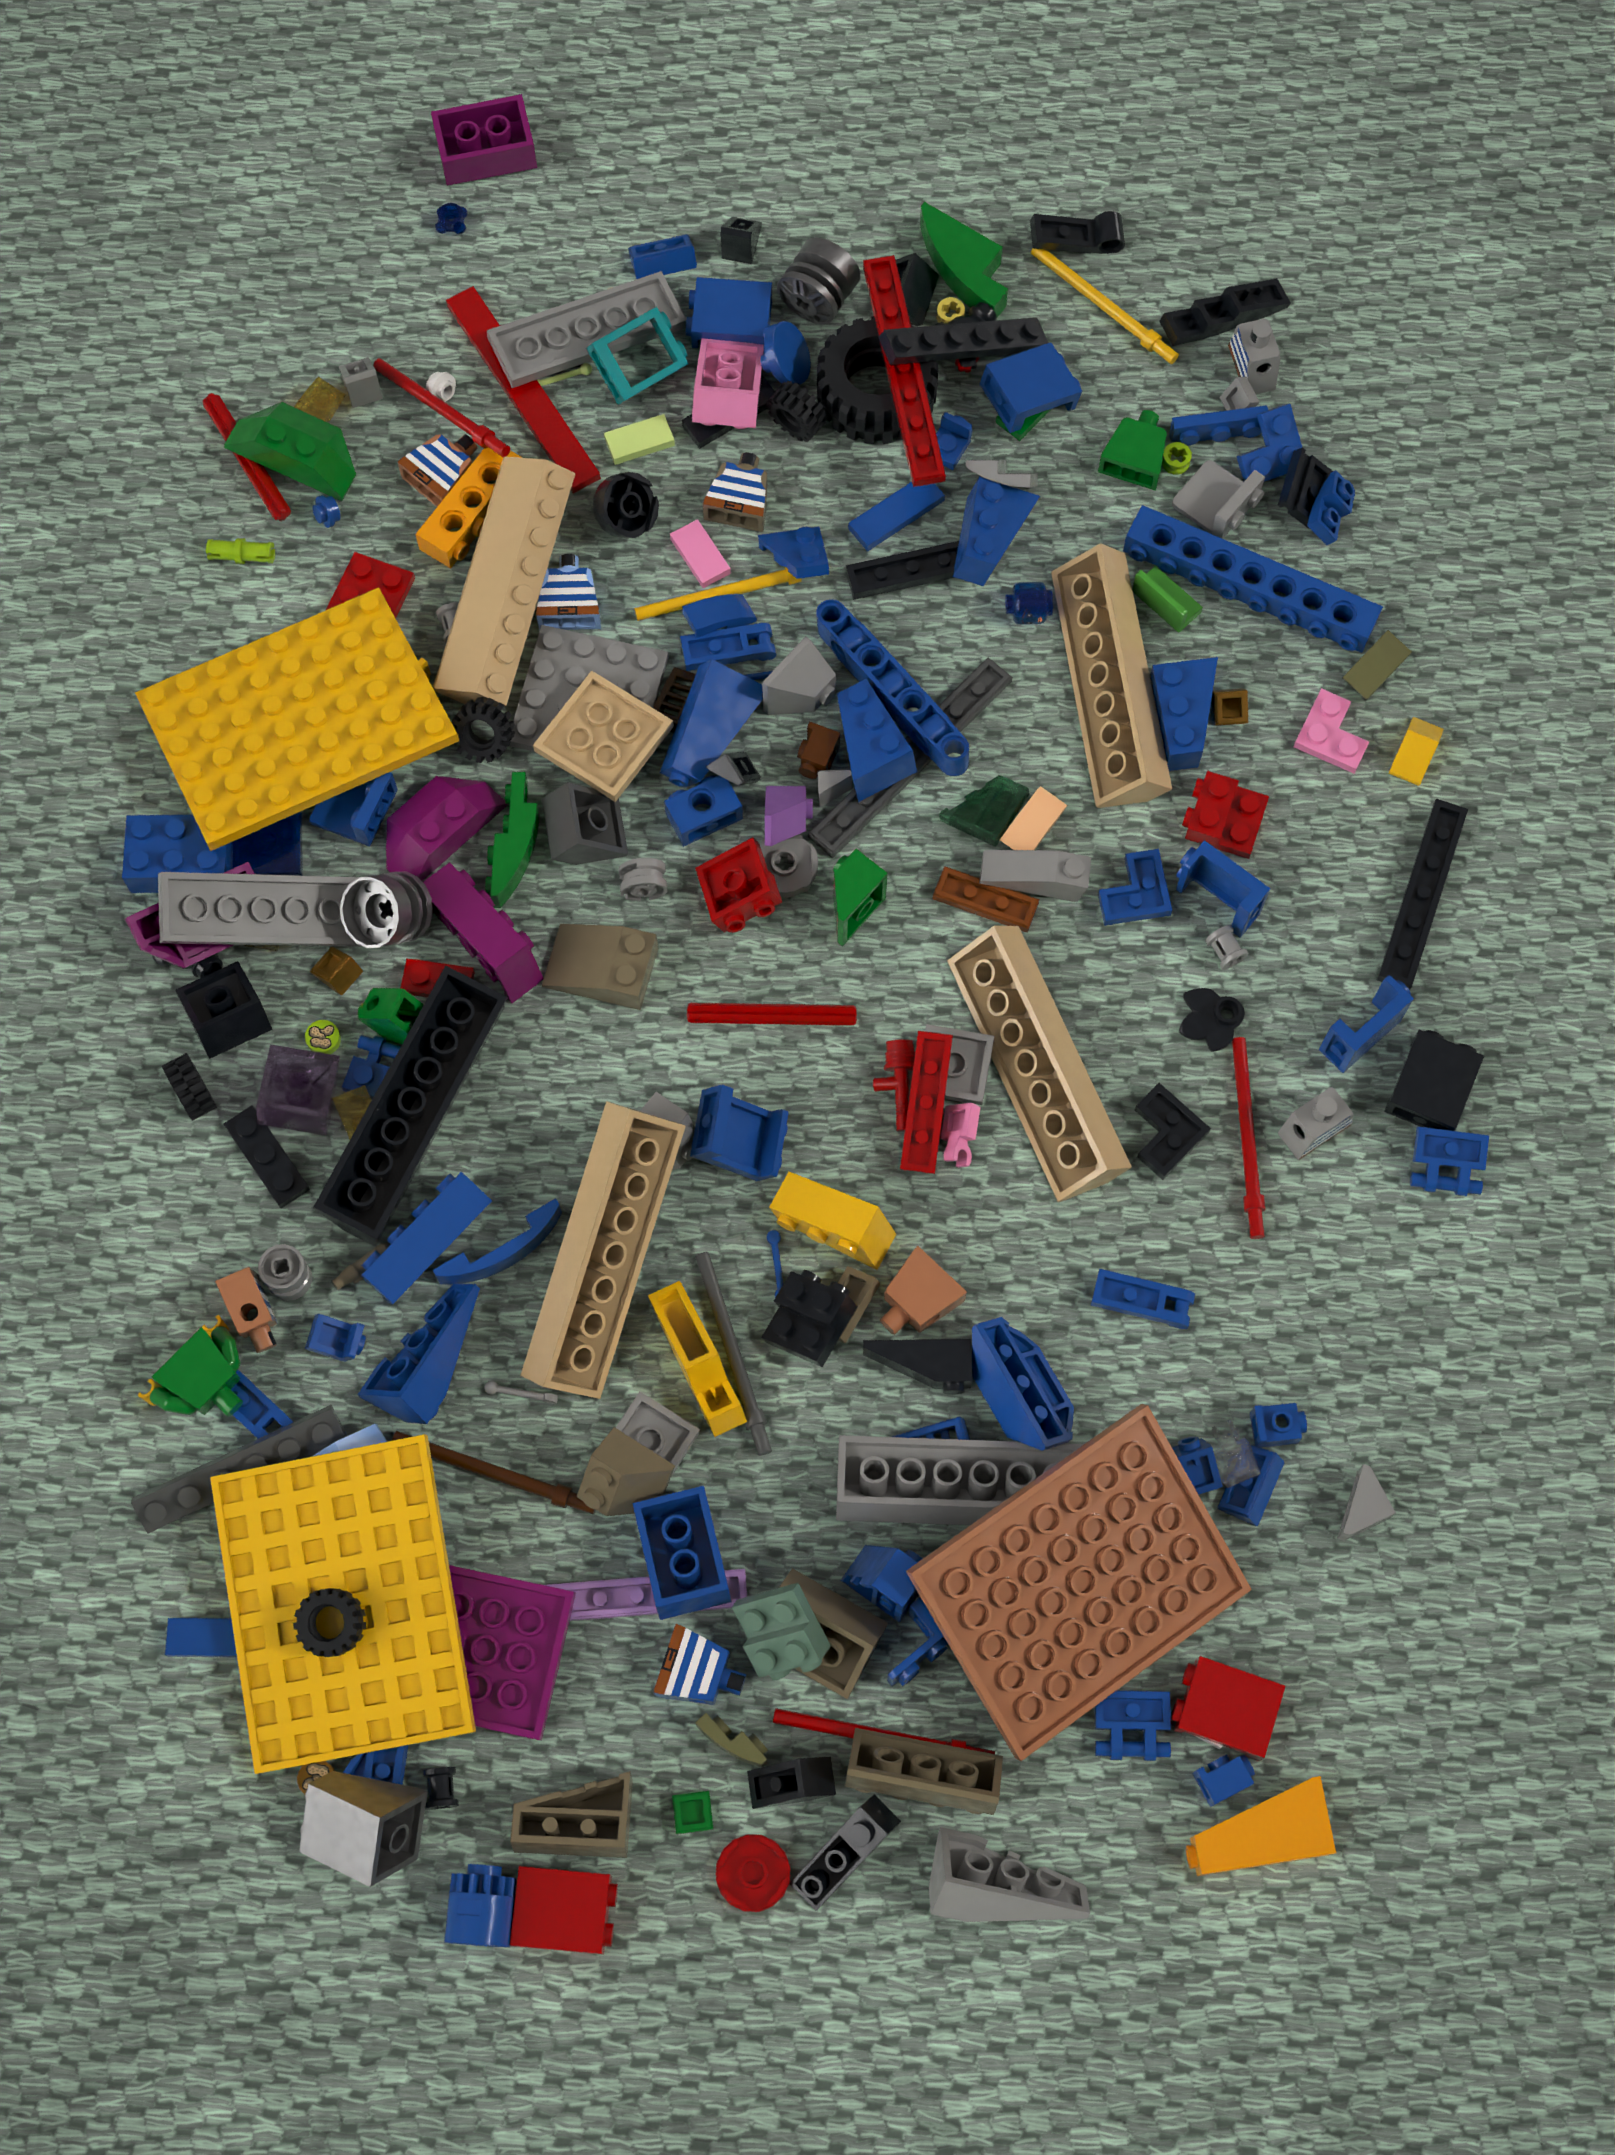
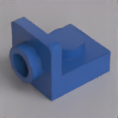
[936,412,972,470]
[1172,1437,1223,1495]

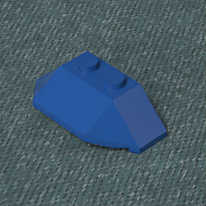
[972,1317,1074,1451]

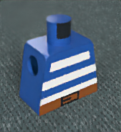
[653,1624,746,1705]

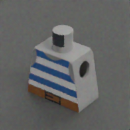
[1228,319,1281,394]
[1278,1087,1354,1160]

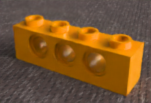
[415,448,522,569]

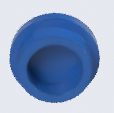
[313,495,340,528]

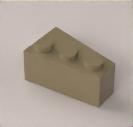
[510,1771,633,1858]

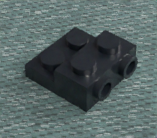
[761,1270,858,1367]

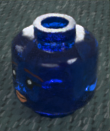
[1005,582,1053,625]

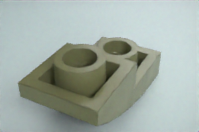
[1342,630,1412,701]
[695,1713,768,1767]

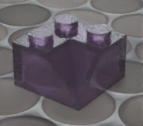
[256,1044,340,1136]

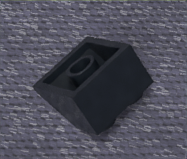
[175,961,273,1059]

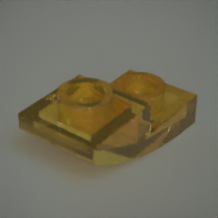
[294,376,346,422]

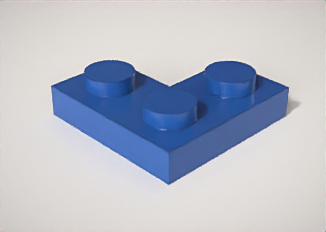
[1236,403,1302,482]
[1098,849,1172,926]

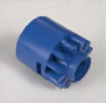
[444,1864,516,1948]

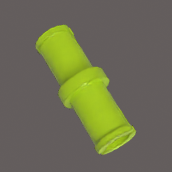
[206,538,275,564]

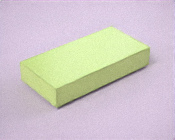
[604,414,675,465]

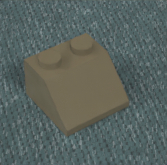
[576,1427,675,1516]

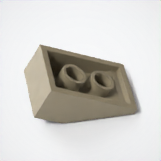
[542,924,658,1010]

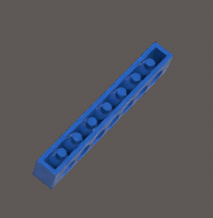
[1123,505,1383,653]

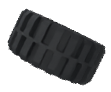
[817,316,939,444]

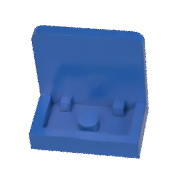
[887,1597,948,1687]

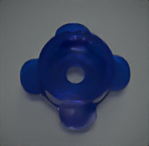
[435,203,468,234]

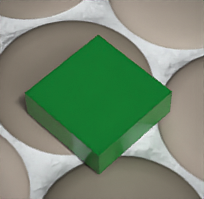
[672,1791,714,1835]

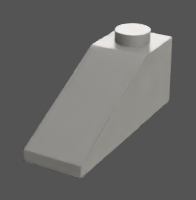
[979,850,1091,902]

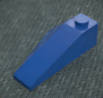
[357,1284,480,1424]

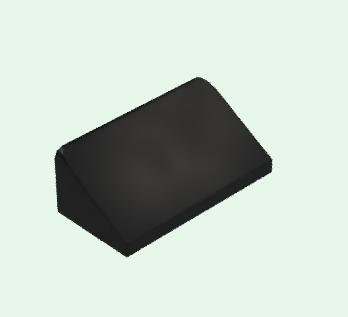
[706,751,761,786]

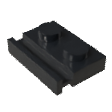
[1278,447,1333,529]

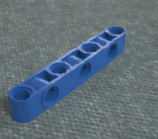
[816,599,969,776]

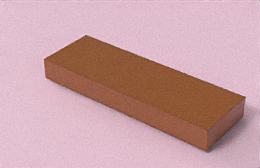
[932,866,1040,933]

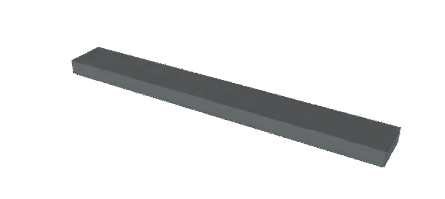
[808,657,1013,858]

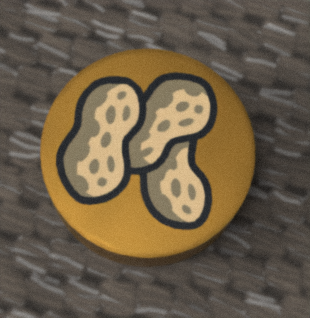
[297,1761,335,1794]

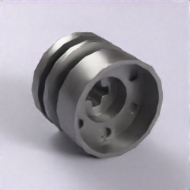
[777,237,861,325]
[340,871,433,948]

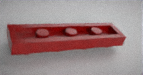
[900,1031,953,1174]

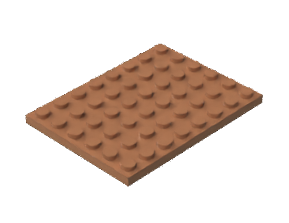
[906,1404,1252,1761]

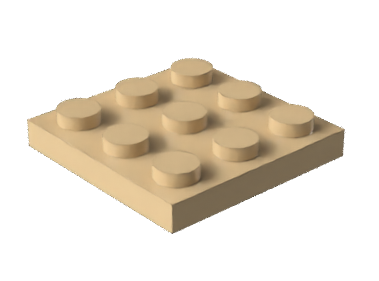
[533,671,674,802]

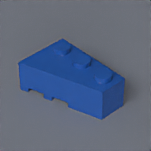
[840,1545,923,1623]

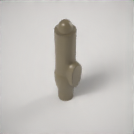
[331,1243,391,1290]

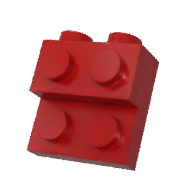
[1182,771,1269,859]
[695,837,782,933]

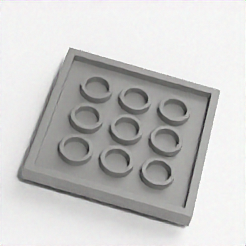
[509,625,669,752]

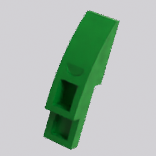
[485,772,540,908]

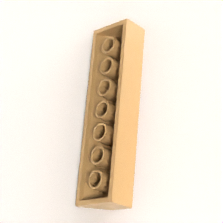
[433,457,575,707]
[1051,543,1172,808]
[947,926,1132,1202]
[520,1101,686,1399]

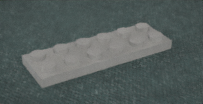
[487,271,686,388]
[158,872,361,947]

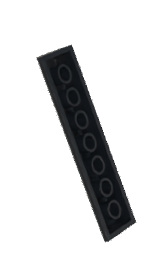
[313,965,507,1247]

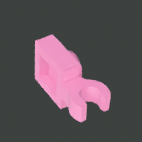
[940,1103,981,1168]

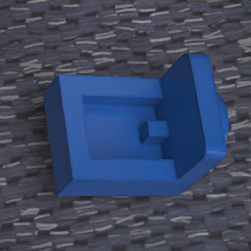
[305,1314,366,1362]

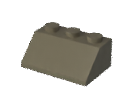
[779,1568,888,1699]

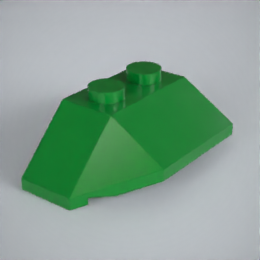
[224,402,356,501]

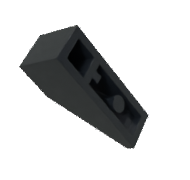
[863,1339,973,1395]

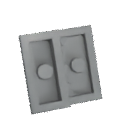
[966,460,1038,488]

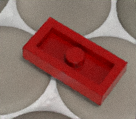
[400,958,475,998]

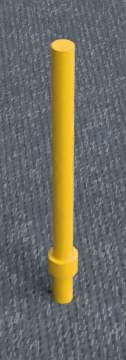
[1031,248,1179,364]
[634,567,802,621]

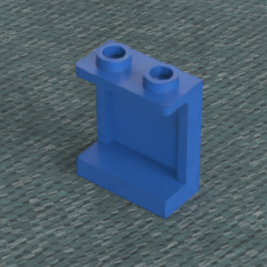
[686,277,773,354]
[979,342,1082,433]
[1176,840,1270,938]
[1319,975,1414,1073]
[690,1084,788,1181]

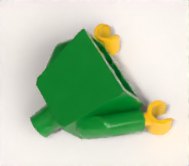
[138,1315,243,1417]

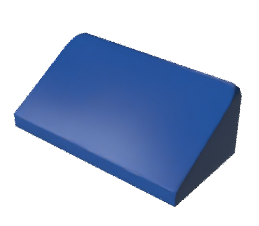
[628,234,697,279]
[1217,1443,1284,1526]

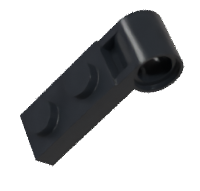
[1030,211,1125,254]

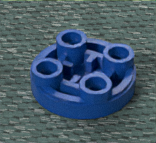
[760,321,811,385]

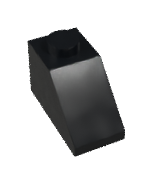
[747,1757,836,1809]

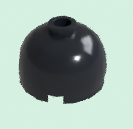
[592,472,659,539]

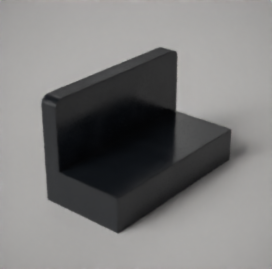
[896,253,939,327]

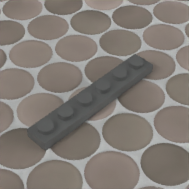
[131,1405,347,1534]

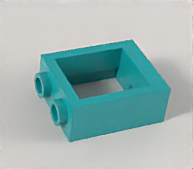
[586,306,689,405]

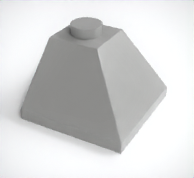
[762,636,837,715]

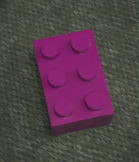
[431,94,537,186]

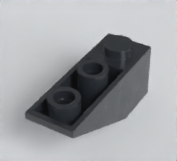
[789,1794,901,1911]

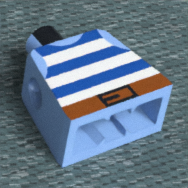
[536,554,601,630]

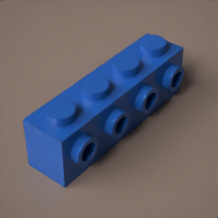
[361,1172,492,1305]

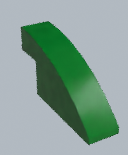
[920,202,1008,318]

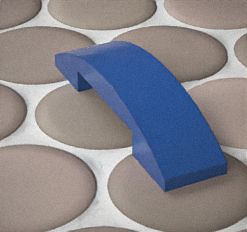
[433,1198,562,1285]

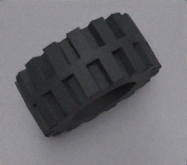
[293,1588,366,1657]

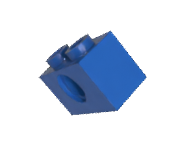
[664,775,743,847]

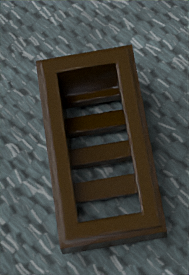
[653,667,696,733]

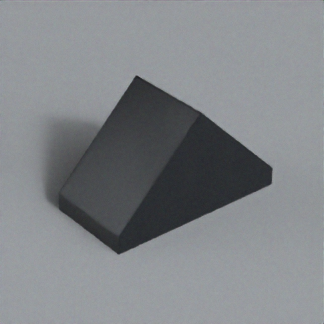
[720,217,762,264]

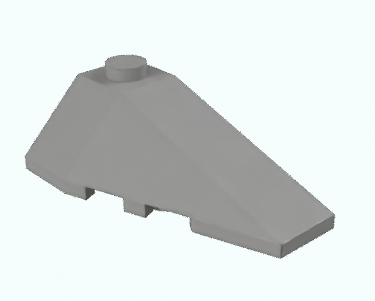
[929,1827,1090,1922]

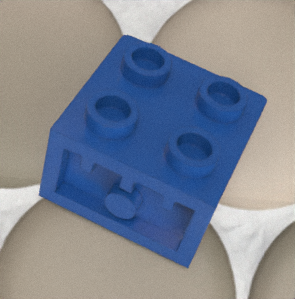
[309,772,398,847]

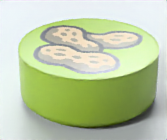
[305,1020,341,1056]

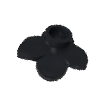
[1179,988,1245,1052]

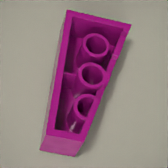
[423,862,544,1003]

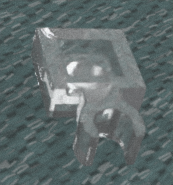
[1212,1420,1261,1488]

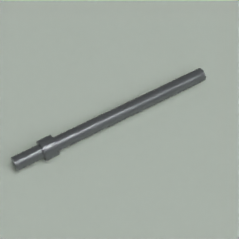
[695,1252,772,1456]

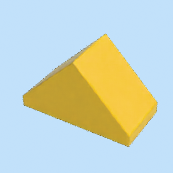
[1388,717,1444,786]

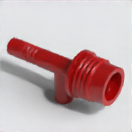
[873,1039,915,1132]

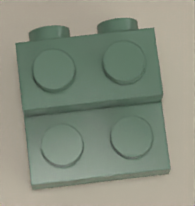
[732,1583,831,1680]

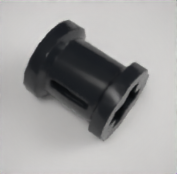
[423,1767,459,1810]

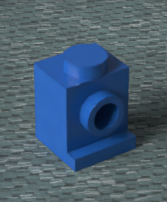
[1250,1403,1307,1448]
[1192,1754,1255,1807]

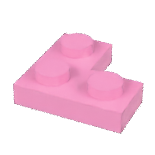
[1294,688,1369,774]

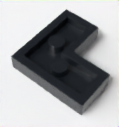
[1135,1083,1211,1180]

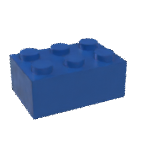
[122,815,235,893]
[632,1486,732,1620]

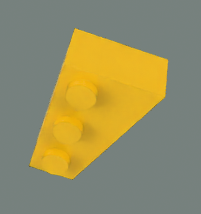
[769,1171,896,1270]

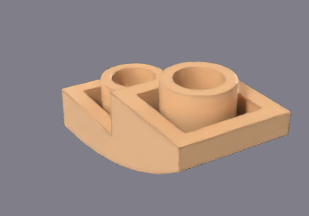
[1000,786,1068,850]

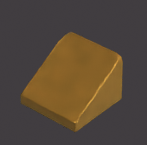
[1212,688,1249,726]
[310,947,363,995]

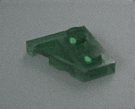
[939,775,1029,847]

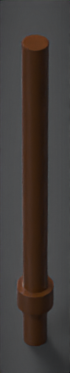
[392,1431,596,1515]

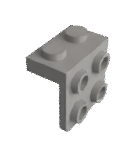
[1172,460,1265,539]

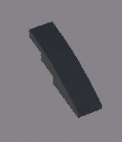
[1159,278,1291,346]

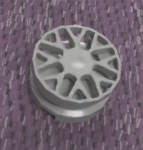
[619,858,667,901]

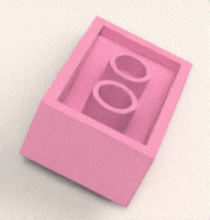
[692,338,764,429]

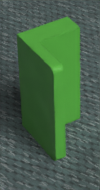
[1132,565,1203,633]

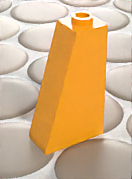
[1186,1776,1336,1876]

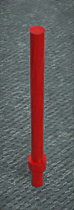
[373,358,510,458]
[1232,1037,1266,1239]
[773,1708,995,1754]

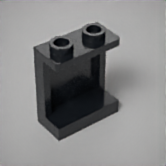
[1384,1029,1484,1131]

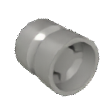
[258,1244,312,1301]

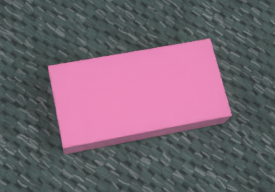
[670,519,731,588]

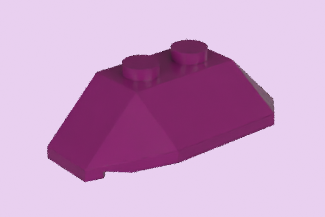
[386,776,508,881]
[125,862,254,969]

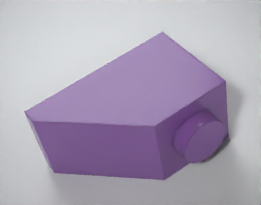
[765,786,813,846]

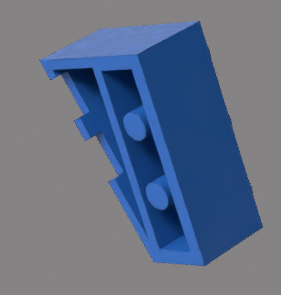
[953,476,1040,586]
[1150,657,1218,771]
[837,679,917,802]

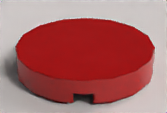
[716,1834,790,1912]

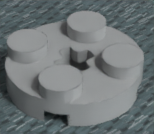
[759,834,818,898]

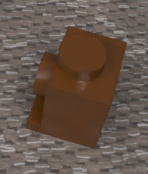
[797,721,840,779]

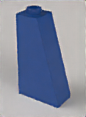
[660,659,763,788]

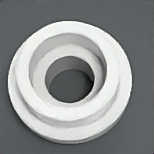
[426,372,456,402]

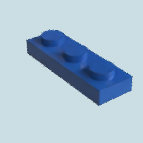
[1169,405,1268,446]

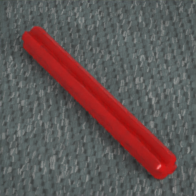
[203,393,291,521]
[687,1003,857,1025]

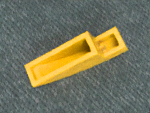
[648,1281,747,1437]

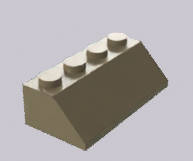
[845,1728,1003,1815]

